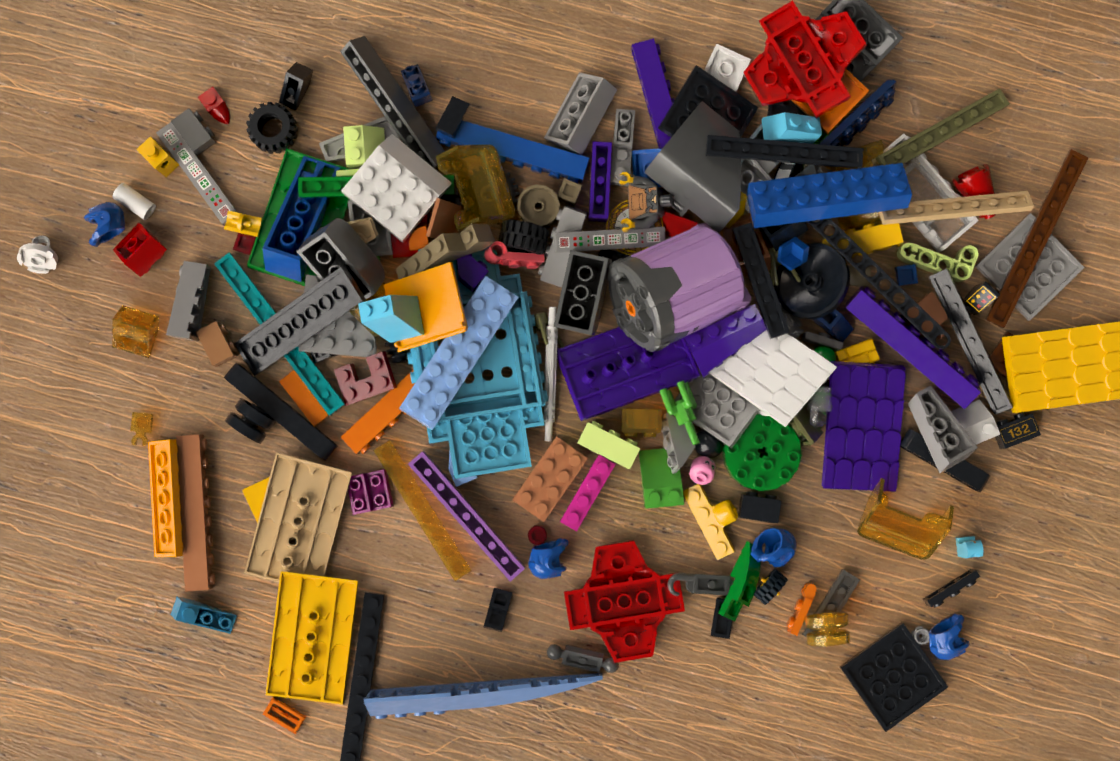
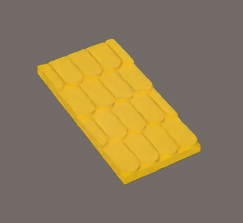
[1002,321,1120,413]
[265,571,358,705]

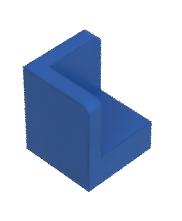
[777,237,809,270]

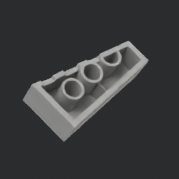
[538,205,588,287]
[166,261,211,342]
[908,386,978,473]

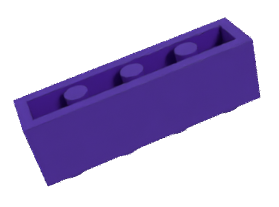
[588,141,612,222]

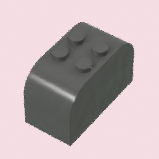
[296,218,385,299]
[554,250,612,335]

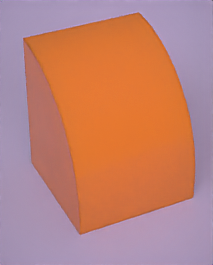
[409,222,430,250]

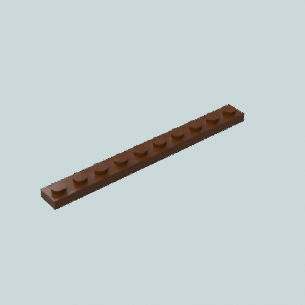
[985,149,1088,328]

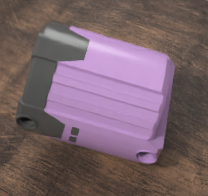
[607,223,751,352]

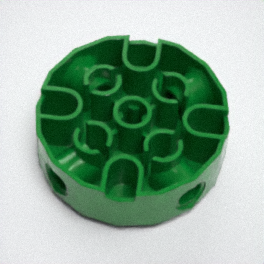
[722,414,802,491]

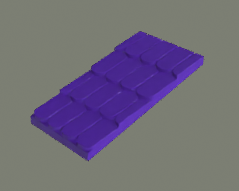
[557,327,700,421]
[822,361,906,492]

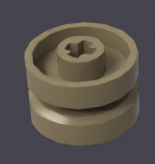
[517,184,560,229]

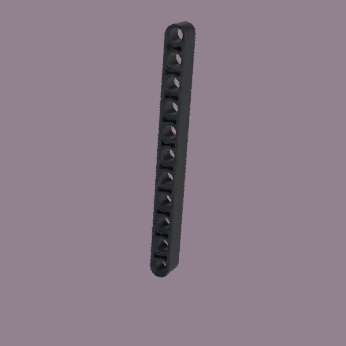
[807,218,951,349]

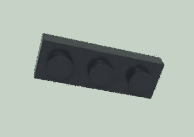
[923,569,980,608]

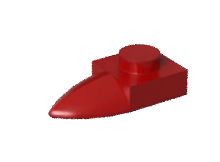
[198,87,230,124]

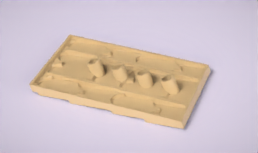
[244,453,352,583]

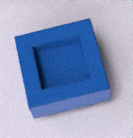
[895,264,918,286]

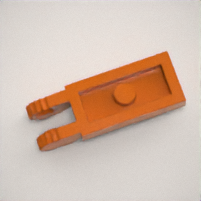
[786,582,817,636]

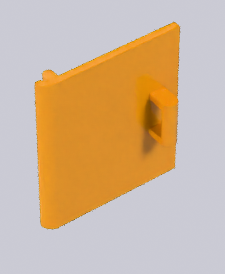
[383,262,468,352]

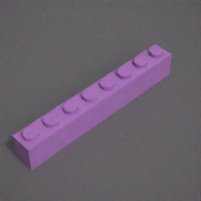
[408,451,525,582]

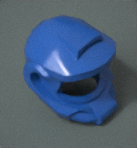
[84,202,125,247]
[751,528,797,568]
[528,538,569,579]
[929,614,970,660]

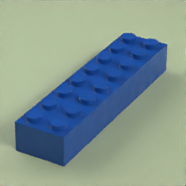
[747,163,912,228]

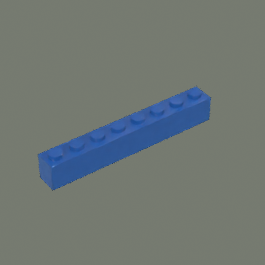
[436,121,589,184]

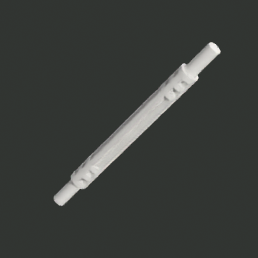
[543,307,558,441]

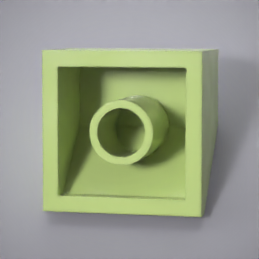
[343,125,385,169]

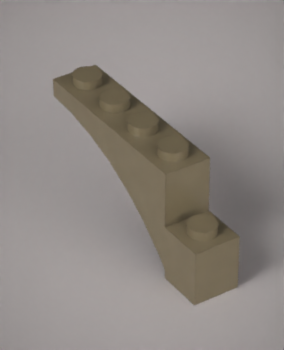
[395,224,495,279]

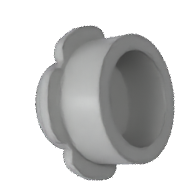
[911,626,929,645]

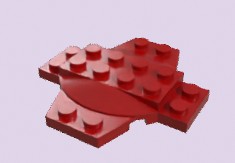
[743,0,866,118]
[564,540,685,663]

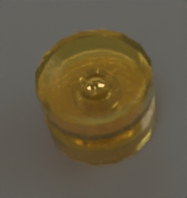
[805,612,851,646]

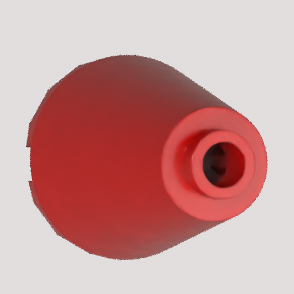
[952,164,996,220]

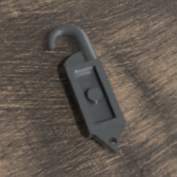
[668,573,734,596]

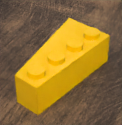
[822,223,904,260]

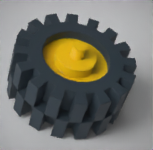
[753,569,788,605]

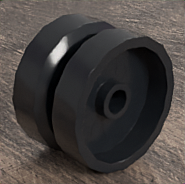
[225,398,276,444]

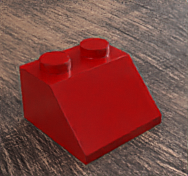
[113,222,167,277]

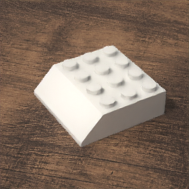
[341,134,452,243]

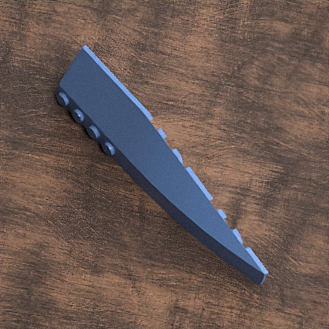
[364,673,603,719]

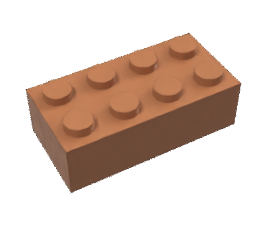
[513,436,588,522]

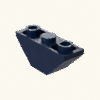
[401,64,433,107]
[811,309,854,342]

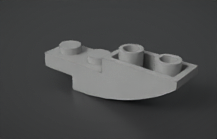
[610,109,635,186]

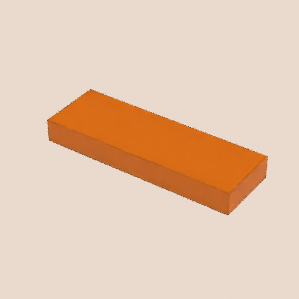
[279,370,329,427]

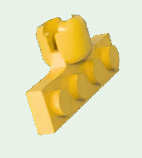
[683,484,738,560]

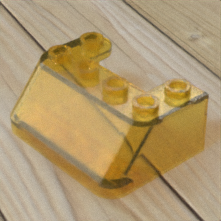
[435,145,515,231]

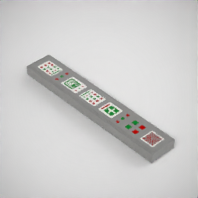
[156,122,238,225]
[553,227,665,253]

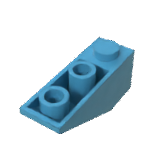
[170,596,237,634]

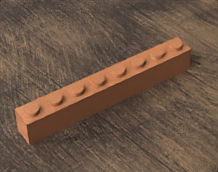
[176,435,215,592]

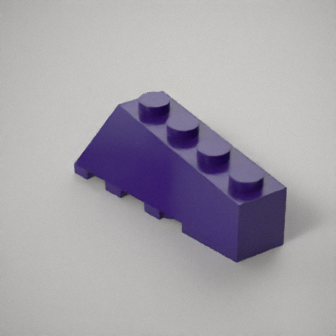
[684,304,767,378]

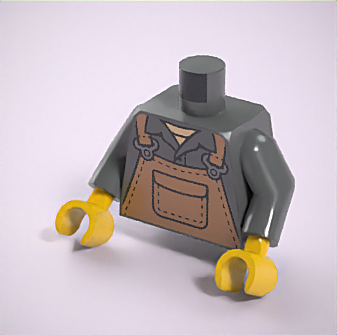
[619,172,674,232]

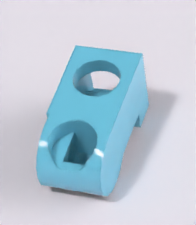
[956,536,984,558]

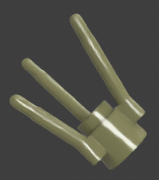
[768,248,801,286]
[533,312,564,350]

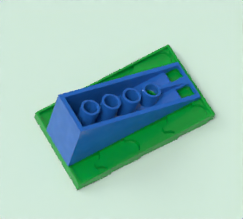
[247,148,349,286]

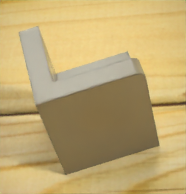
[557,178,582,207]

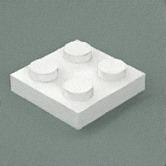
[704,44,751,92]

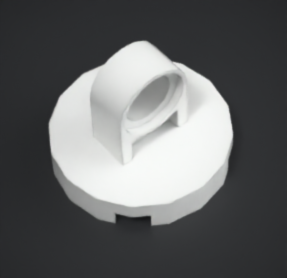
[17,236,58,274]

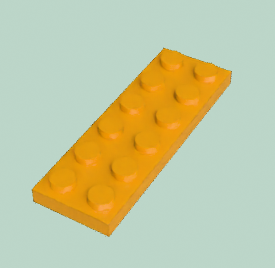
[148,439,183,557]

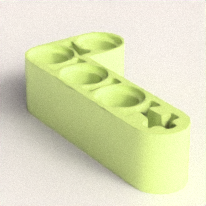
[896,242,979,282]

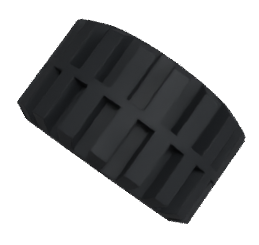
[246,102,298,154]
[498,220,549,255]

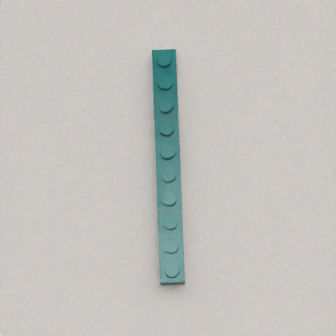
[214,252,345,416]

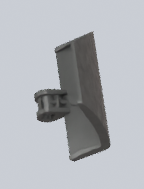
[645,102,741,232]

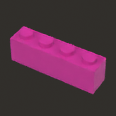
[560,455,616,532]

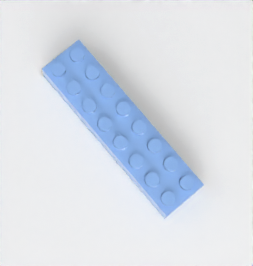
[399,276,518,430]

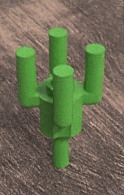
[659,381,700,445]

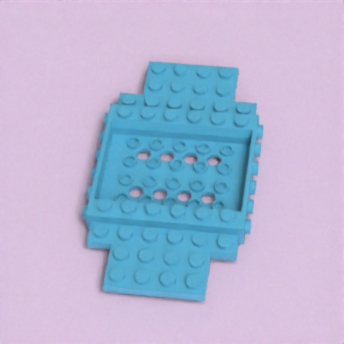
[407,239,548,479]

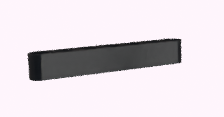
[224,362,338,461]

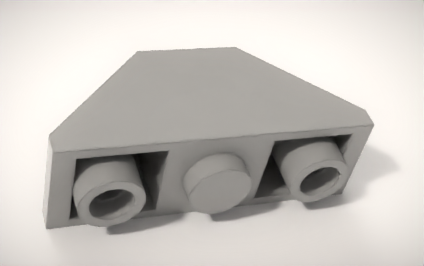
[659,413,696,474]

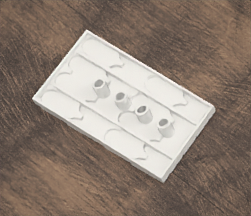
[693,318,837,427]

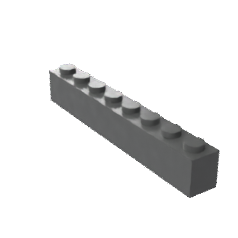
[340,36,451,171]

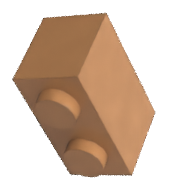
[196,321,237,367]

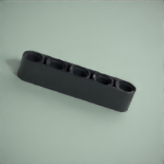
[900,429,990,493]

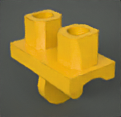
[224,211,263,237]

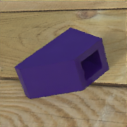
[456,254,489,292]

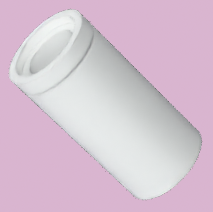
[112,183,156,220]

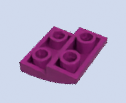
[348,469,394,515]

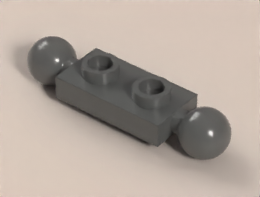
[547,644,619,673]

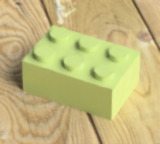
[577,421,640,469]

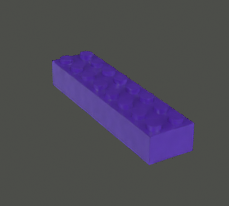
[846,286,981,409]

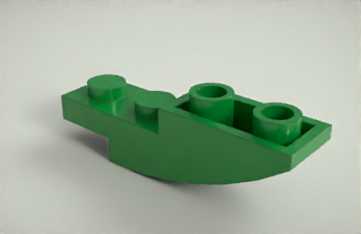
[718,541,761,622]

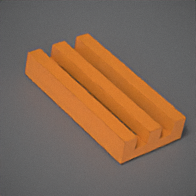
[262,697,307,734]

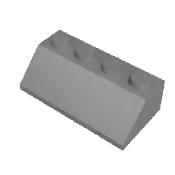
[544,72,617,156]

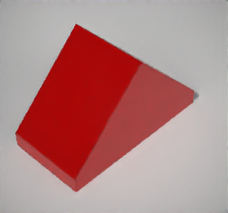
[661,211,698,238]

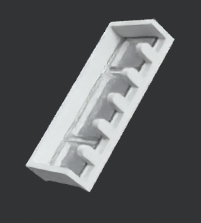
[865,134,979,253]

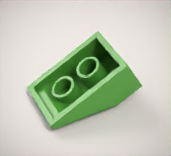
[639,448,684,509]

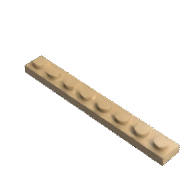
[879,191,1034,225]

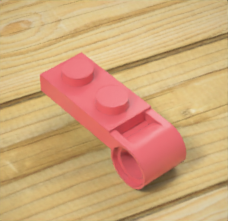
[484,241,545,269]

